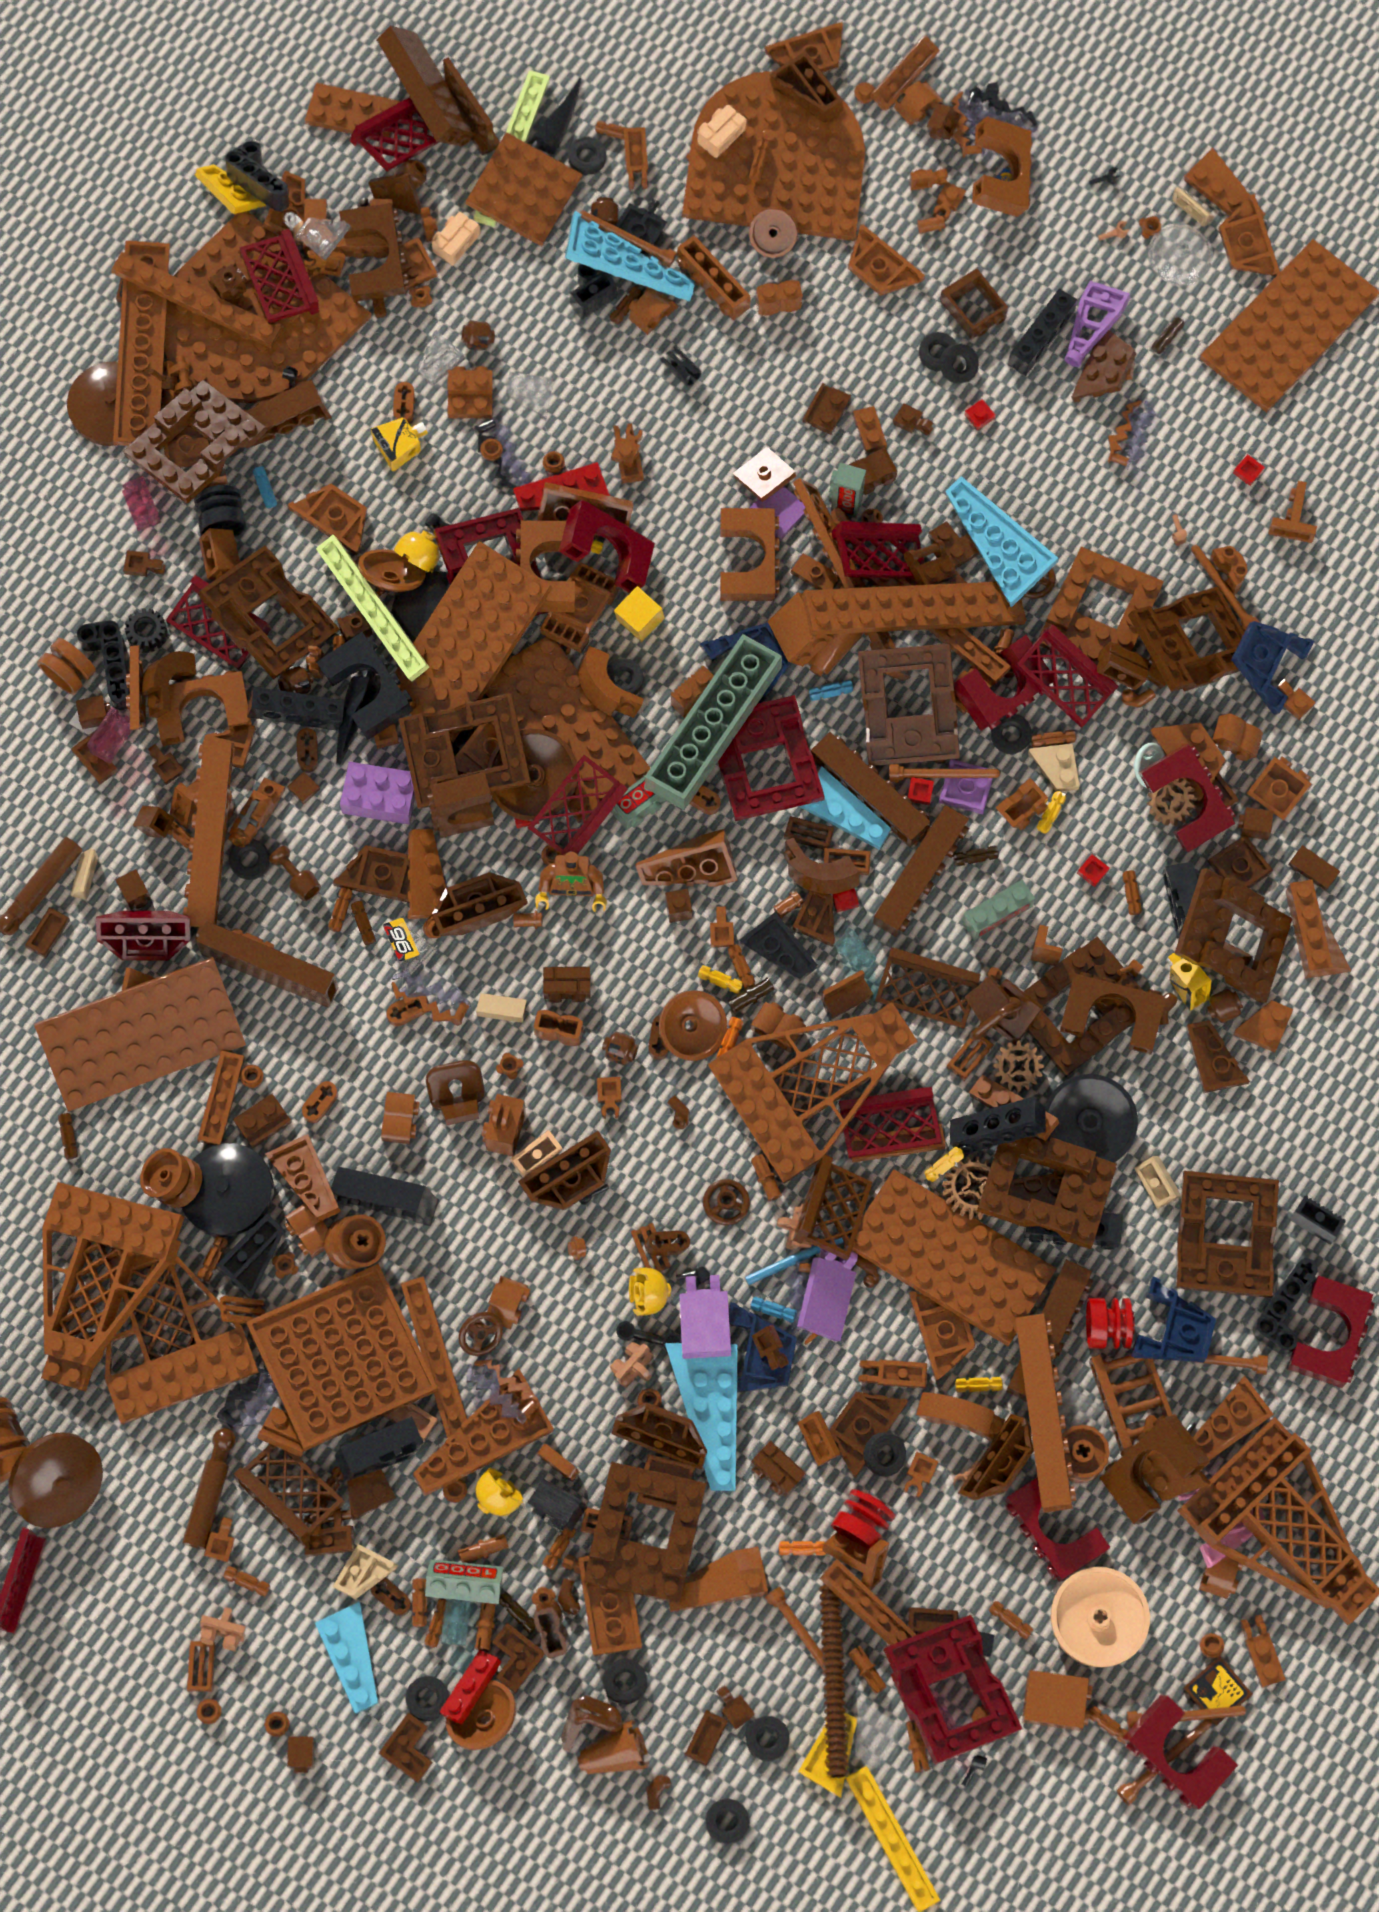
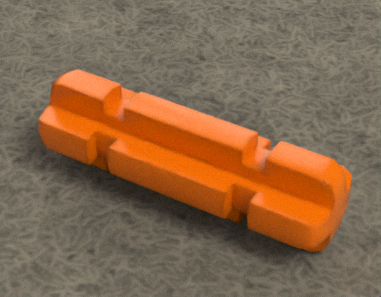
[717,1017,743,1058]
[779,1541,826,1555]

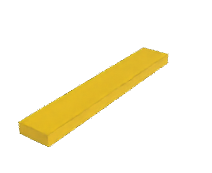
[845,1766,941,1912]

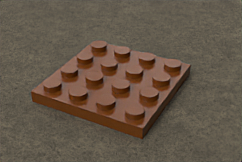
[465,132,582,247]

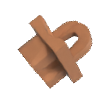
[777,1204,817,1250]
[610,1342,654,1389]
[200,1607,246,1651]

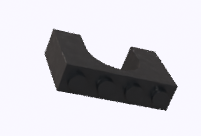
[317,632,414,740]

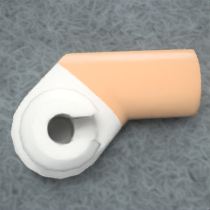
[284,212,304,245]

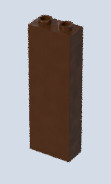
[376,25,476,147]
[195,921,339,1008]

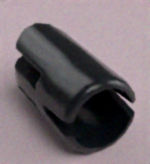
[660,345,702,386]

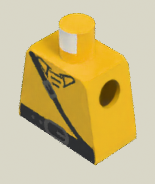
[370,418,428,472]
[1166,953,1211,1011]

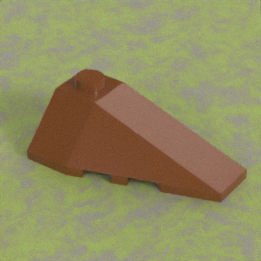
[635,829,738,887]
[669,1546,768,1612]

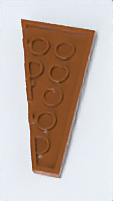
[413,1368,554,1496]

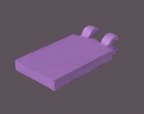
[797,1246,858,1341]
[679,1275,731,1359]

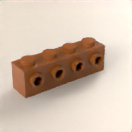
[676,235,751,321]

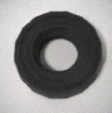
[568,136,607,175]
[918,332,958,371]
[940,343,979,384]
[607,658,644,695]
[991,713,1032,754]
[228,839,270,880]
[864,1432,906,1477]
[603,1659,647,1704]
[405,1676,450,1721]
[746,1716,790,1761]
[705,1798,750,1845]

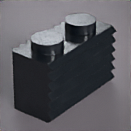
[569,271,617,319]
[1290,1195,1346,1245]
[528,1478,587,1532]

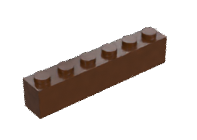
[811,732,930,848]
[873,805,970,937]
[1006,1259,1094,1402]

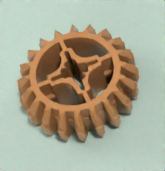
[942,1156,991,1220]

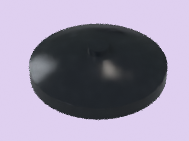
[392,571,450,643]
[1045,1074,1138,1162]
[181,1143,274,1237]

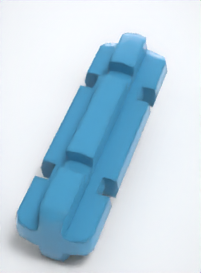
[253,466,277,509]
[809,679,853,701]
[750,1297,797,1322]

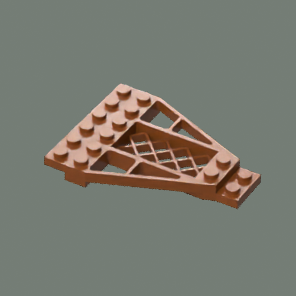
[707,1002,918,1183]
[41,1182,185,1392]
[105,1248,259,1425]
[1177,1417,1379,1625]

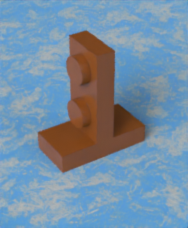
[1268,480,1317,543]
[170,781,200,829]
[822,1532,890,1591]

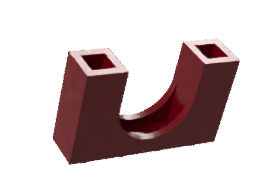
[559,499,655,593]
[954,635,1053,731]
[1138,744,1236,852]
[1287,1275,1375,1388]
[1005,1477,1111,1583]
[1122,1694,1238,1810]

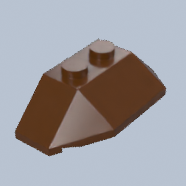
[432,872,528,936]
[518,1130,611,1210]
[611,1403,708,1470]
[958,1414,1034,1500]

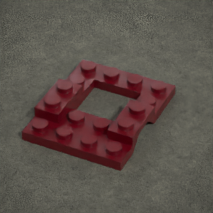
[433,508,548,616]
[717,695,825,821]
[883,1615,1023,1765]

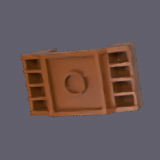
[540,562,619,653]

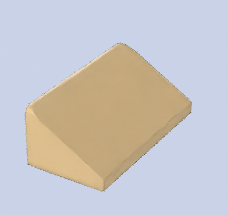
[1172,187,1214,227]
[71,848,98,899]
[476,993,527,1023]
[1134,1156,1181,1209]

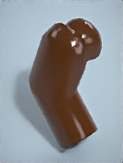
[1159,993,1177,1025]
[646,1774,671,1810]

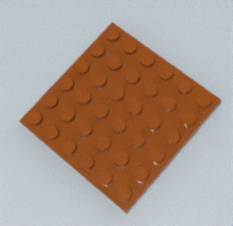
[246,1264,438,1451]

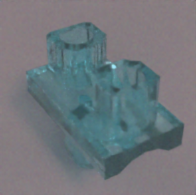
[834,928,876,971]
[441,1599,471,1646]

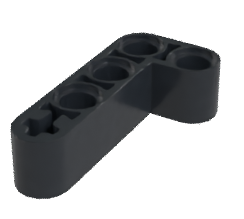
[225,141,290,211]
[77,620,130,710]
[1253,1258,1318,1355]

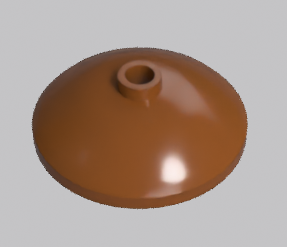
[358,549,426,592]
[659,990,727,1061]
[446,1680,517,1750]

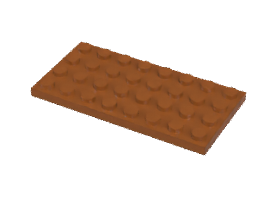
[1199,239,1379,413]
[394,541,553,742]
[484,637,650,823]
[34,957,246,1112]
[844,1169,1057,1347]

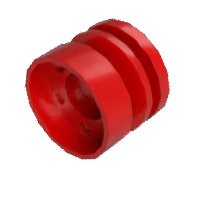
[1086,1298,1135,1349]
[831,1489,896,1549]

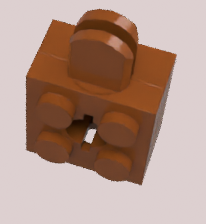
[482,1094,526,1157]

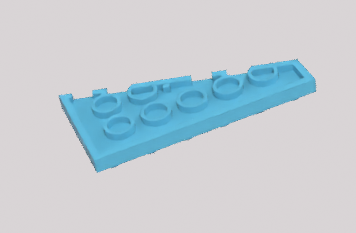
[565,211,694,301]
[946,476,1059,607]
[665,1343,738,1491]

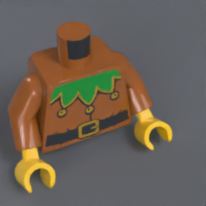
[535,852,607,912]

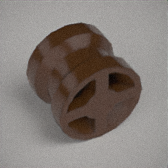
[861,508,883,523]

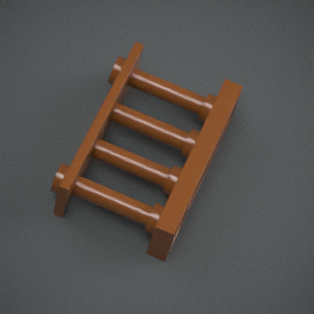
[1089,1354,1178,1453]

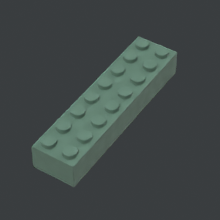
[645,634,782,810]

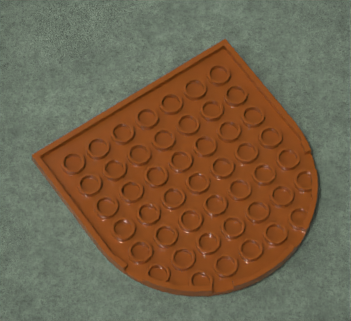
[682,71,865,241]
[164,211,372,403]

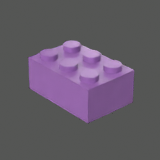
[340,762,415,825]

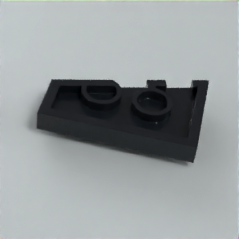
[739,912,819,981]

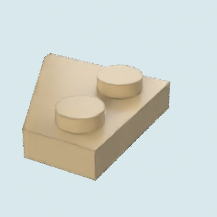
[1028,744,1080,792]
[333,1544,398,1599]

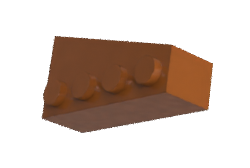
[537,482,633,527]

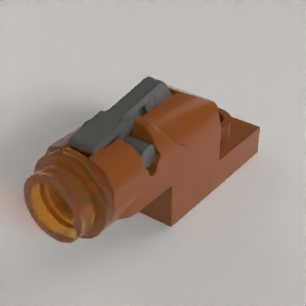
[228,777,285,848]

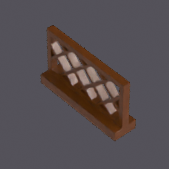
[443,57,500,156]
[875,947,981,1029]
[793,1154,872,1260]
[234,1444,345,1546]

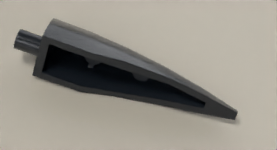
[530,77,581,154]
[336,671,379,765]

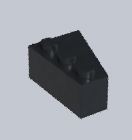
[1162,862,1199,938]
[216,1213,284,1299]
[334,1416,424,1482]

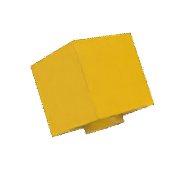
[614,586,665,642]

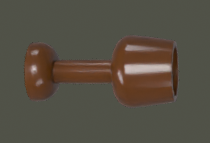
[269,845,321,901]

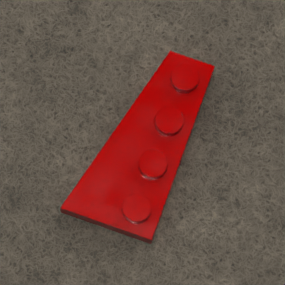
[513,462,610,511]

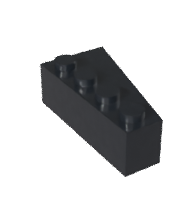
[331,1166,439,1227]

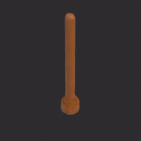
[580,211,677,268]
[1191,545,1260,632]
[889,764,1000,783]
[1187,1354,1268,1375]
[764,1586,845,1685]
[1126,1706,1246,1731]
[1116,1719,1212,1806]

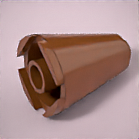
[808,633,864,677]
[577,1720,649,1774]

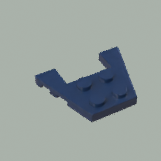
[1231,621,1314,715]
[700,623,792,704]
[1131,1276,1216,1362]
[729,1302,797,1393]

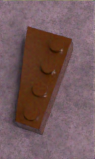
[244,379,332,448]

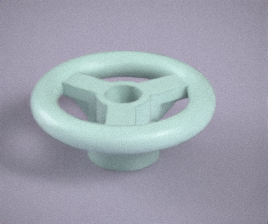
[1133,743,1166,788]

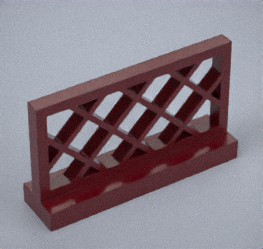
[349,97,440,172]
[239,229,319,324]
[831,521,924,579]
[165,575,272,670]
[1015,624,1119,728]
[527,755,628,855]
[838,1086,942,1159]
[0,1527,47,1635]

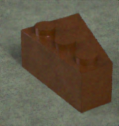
[770,50,844,123]

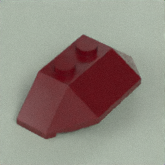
[96,911,191,961]

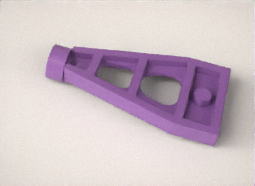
[1064,281,1131,367]

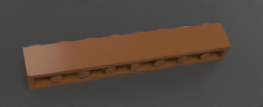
[183,740,235,927]
[1015,1314,1077,1513]

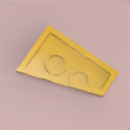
[195,164,267,214]
[798,1713,857,1798]

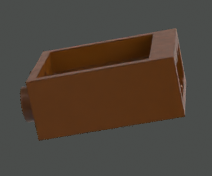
[940,268,1008,340]

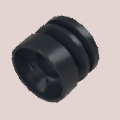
[194,485,247,537]

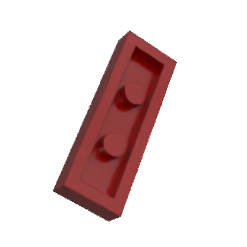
[440,1650,502,1725]

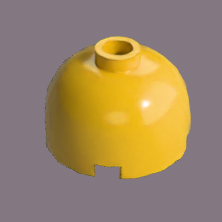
[394,530,440,573]
[629,1268,671,1316]
[475,1467,523,1516]

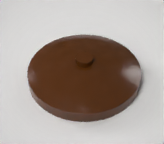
[67,361,118,446]
[487,729,578,821]
[8,1432,103,1528]

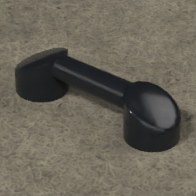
[616,1321,682,1352]

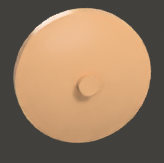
[1050,1567,1150,1668]

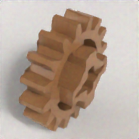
[1147,778,1198,826]
[992,1041,1044,1092]

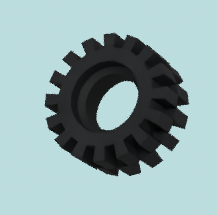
[125,608,168,653]

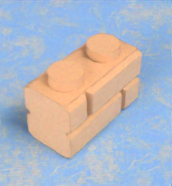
[697,105,747,158]
[432,212,481,266]
[509,1130,563,1177]

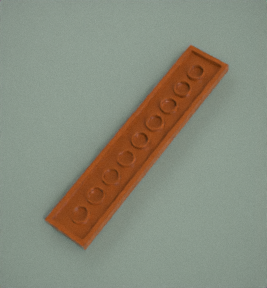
[113,240,170,446]
[793,478,911,681]
[802,582,1027,635]

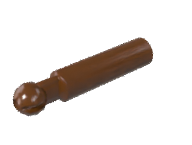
[0,836,83,936]
[182,1428,236,1550]

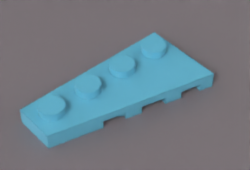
[799,767,891,850]
[315,1602,378,1714]

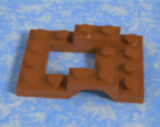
[1039,547,1164,665]

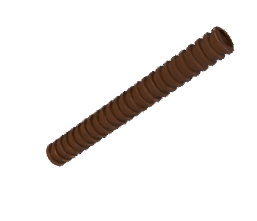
[819,1585,849,1778]

